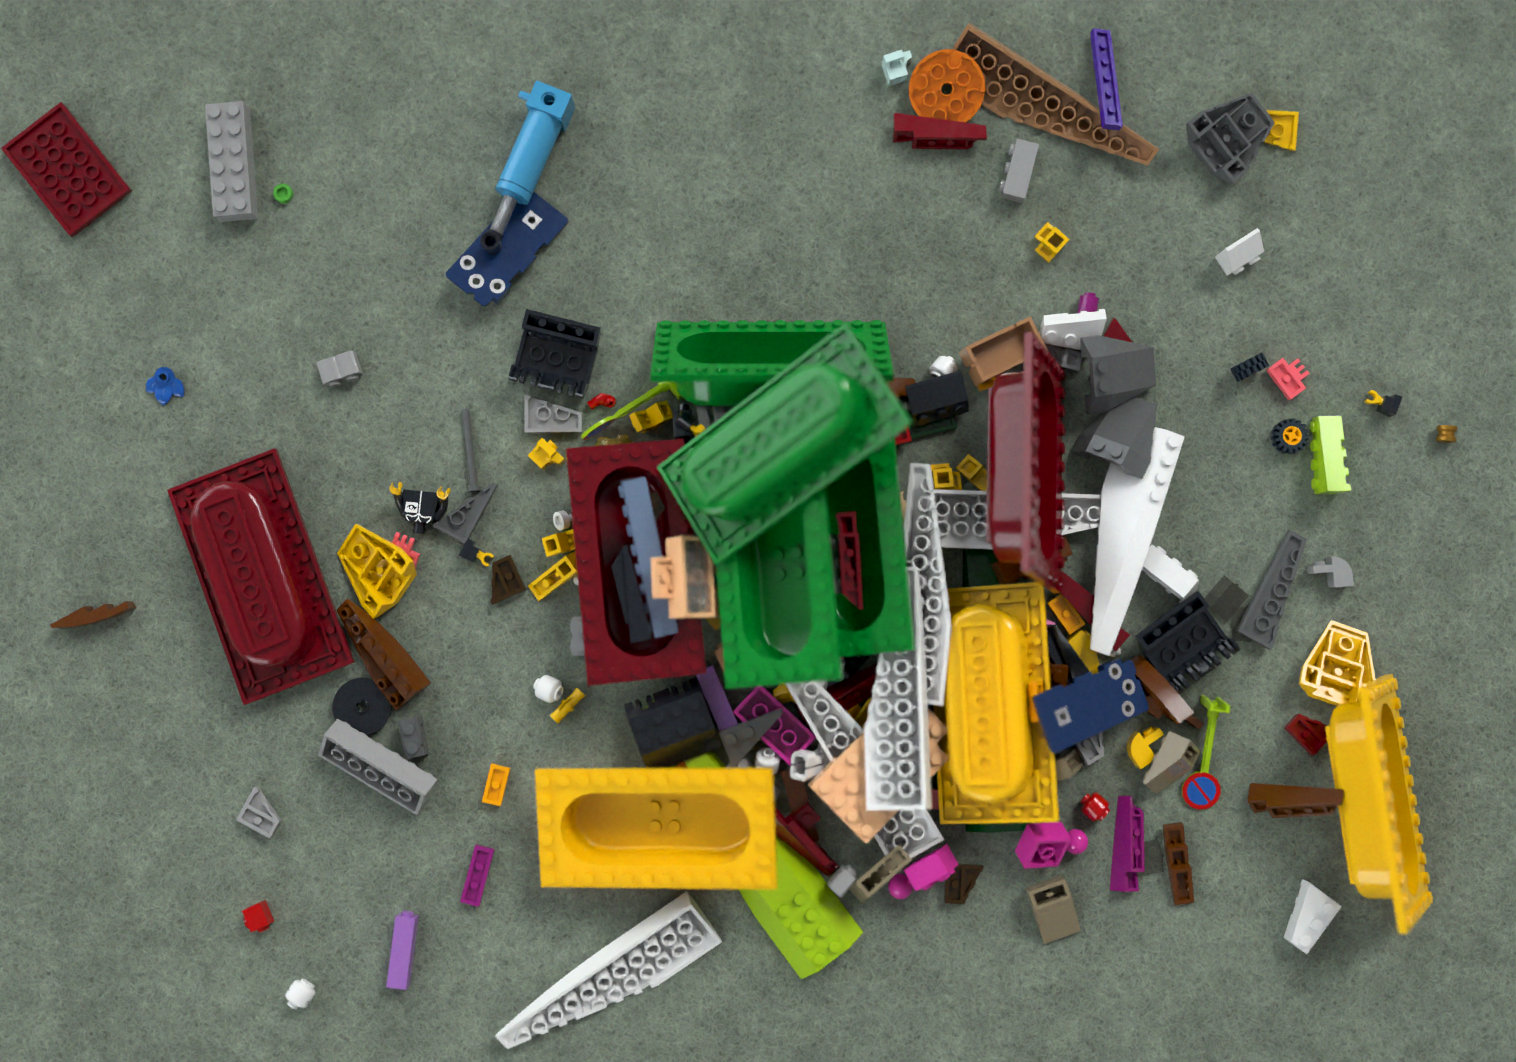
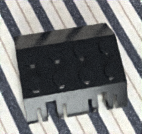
[508,309,601,399]
[1135,590,1240,694]
[624,677,722,768]

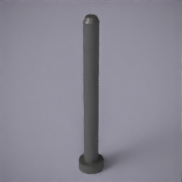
[462,409,481,493]

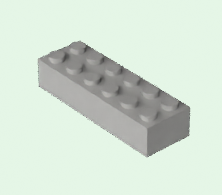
[205,101,258,222]
[318,719,437,815]

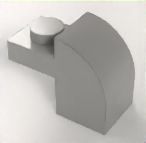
[1307,557,1354,588]

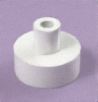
[553,510,572,531]

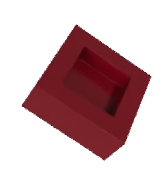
[793,803,821,831]

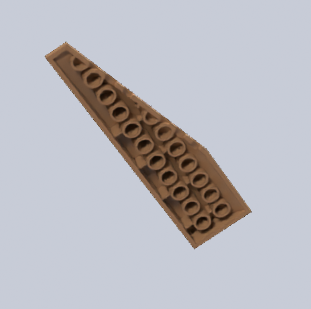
[952,23,1159,166]

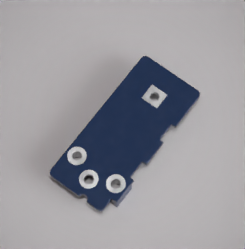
[446,192,568,307]
[1032,659,1149,753]

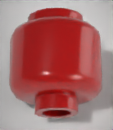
[1080,792,1110,821]

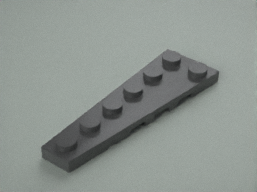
[1236,530,1307,650]

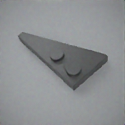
[433,483,498,543]
[719,707,783,767]

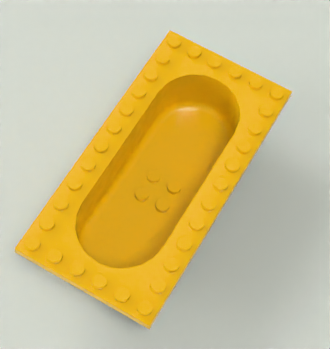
[934,582,1059,824]
[1325,674,1433,934]
[535,768,778,889]

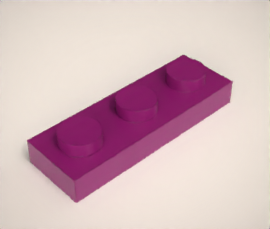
[460,844,495,907]

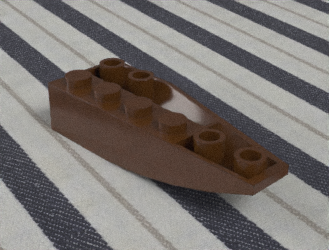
[336,599,431,711]

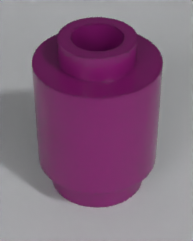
[1077,292,1099,313]

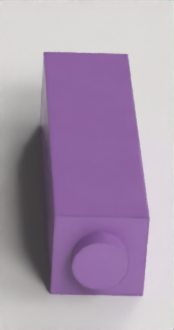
[696,665,738,731]
[386,911,419,990]

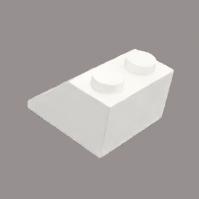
[1215,228,1264,276]

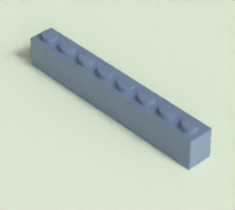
[618,477,678,638]

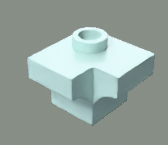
[882,50,912,86]

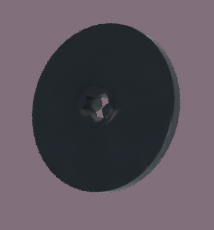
[333,677,392,735]

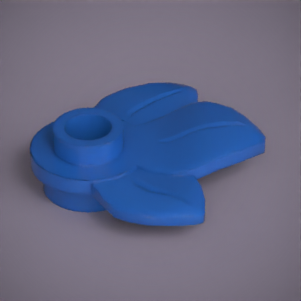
[146,367,185,405]

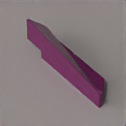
[1110,796,1145,892]

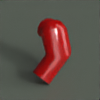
[587,393,616,410]

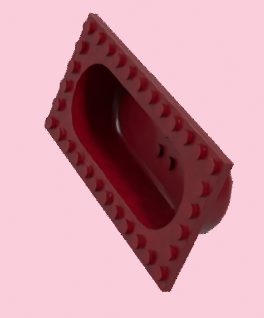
[986,332,1066,593]
[566,439,706,686]
[167,448,355,705]

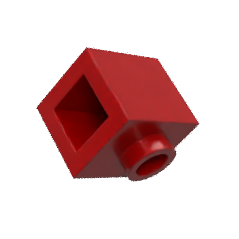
[242,900,274,933]

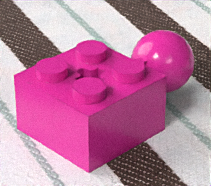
[1015,822,1088,869]
[888,844,959,899]

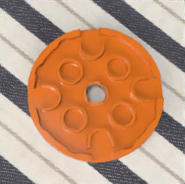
[909,49,985,123]

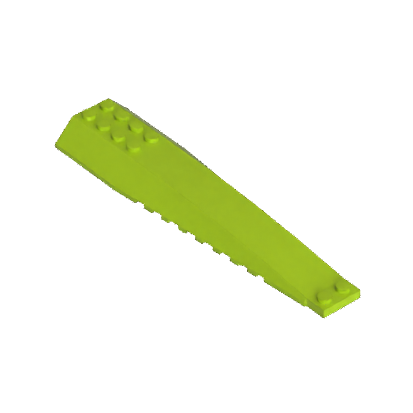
[644,701,863,979]

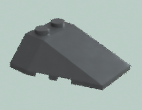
[1186,93,1275,184]
[1080,335,1156,415]
[1071,397,1157,479]

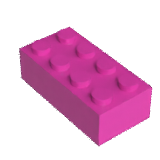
[733,686,816,765]

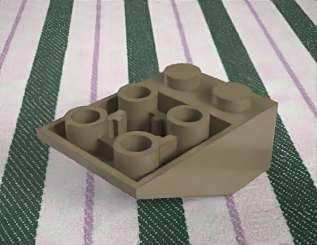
[1143,731,1201,794]
[1024,875,1081,944]

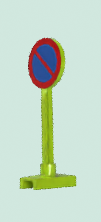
[581,382,683,440]
[1181,695,1230,810]

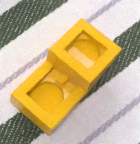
[956,454,987,491]

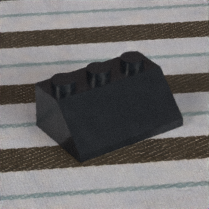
[905,371,969,427]

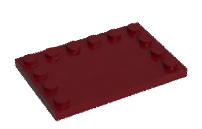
[1,102,132,237]

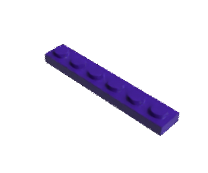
[1090,28,1123,131]

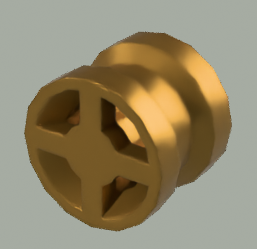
[1436,425,1457,443]

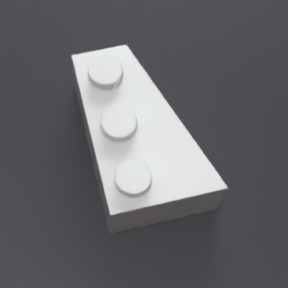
[1039,309,1107,350]
[1142,545,1199,603]
[1284,879,1341,954]

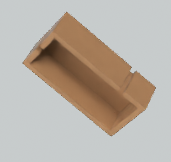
[958,316,1047,387]

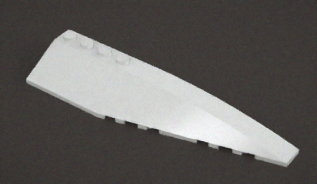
[1090,427,1185,656]
[864,566,932,810]
[496,891,722,1049]

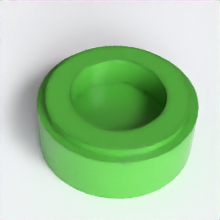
[273,184,294,204]

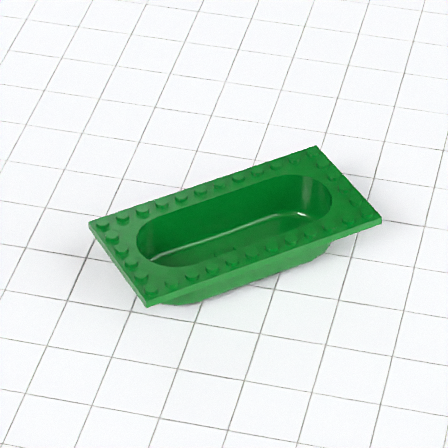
[650,320,894,406]
[657,323,913,565]
[826,437,916,657]
[716,487,843,689]

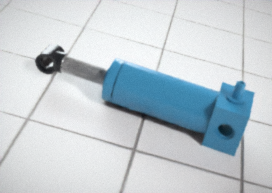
[480,80,575,255]

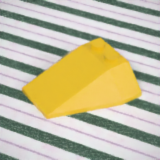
[337,524,417,619]
[1299,620,1375,706]

